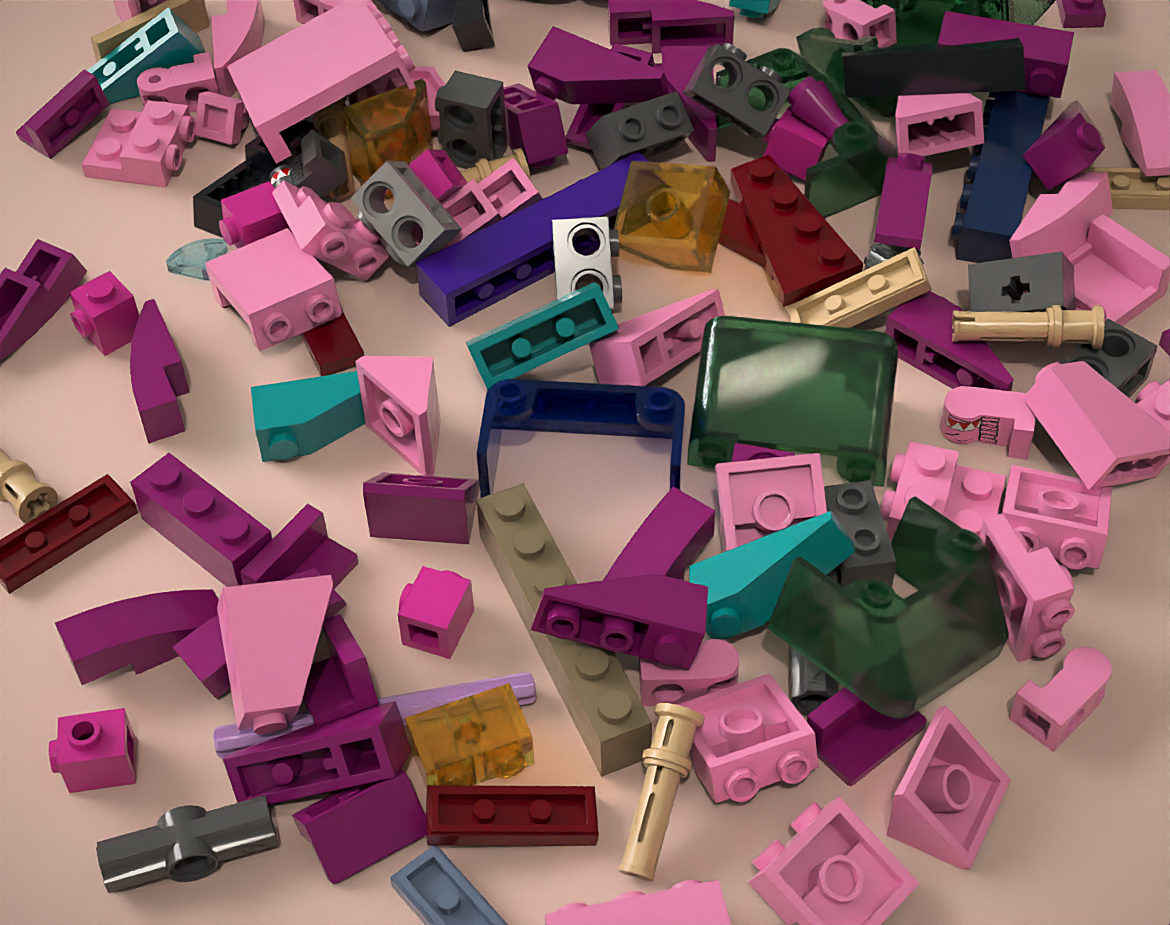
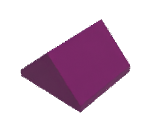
[363,472,480,544]

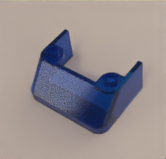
[476,379,687,498]

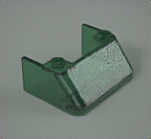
[716,48,898,218]
[767,496,1009,718]

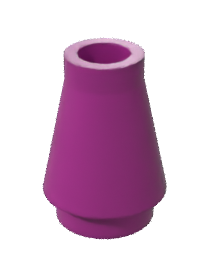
[787,76,851,141]

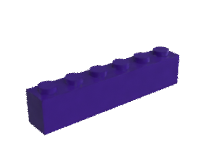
[416,152,670,327]

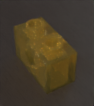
[405,683,534,790]

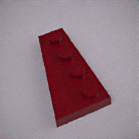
[730,155,863,307]

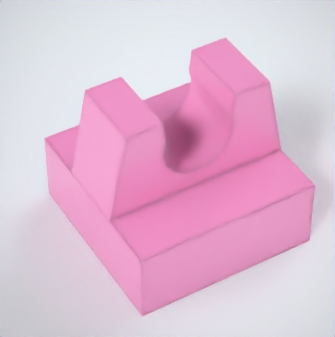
[195,91,249,145]

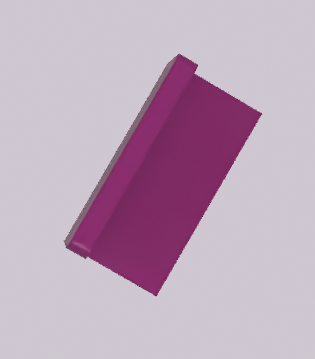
[16,69,109,159]
[240,503,358,589]
[302,614,379,726]
[807,655,927,786]
[292,769,426,884]

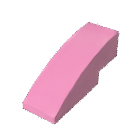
[211,0,264,97]
[1110,70,1170,177]
[412,158,542,250]
[1009,172,1113,258]

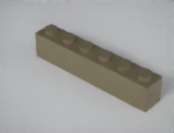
[476,483,652,777]

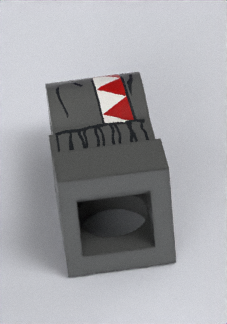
[269,130,348,199]

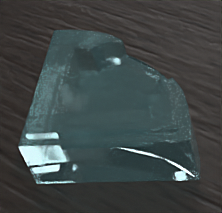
[166,238,228,281]

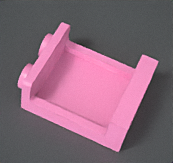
[1023,214,1170,326]
[205,228,342,351]

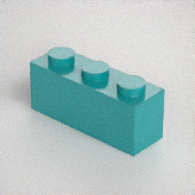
[466,282,619,390]

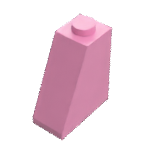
[895,93,984,156]
[1023,361,1170,490]
[217,575,333,734]

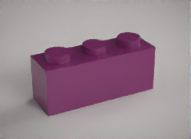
[937,11,1074,99]
[130,453,273,587]

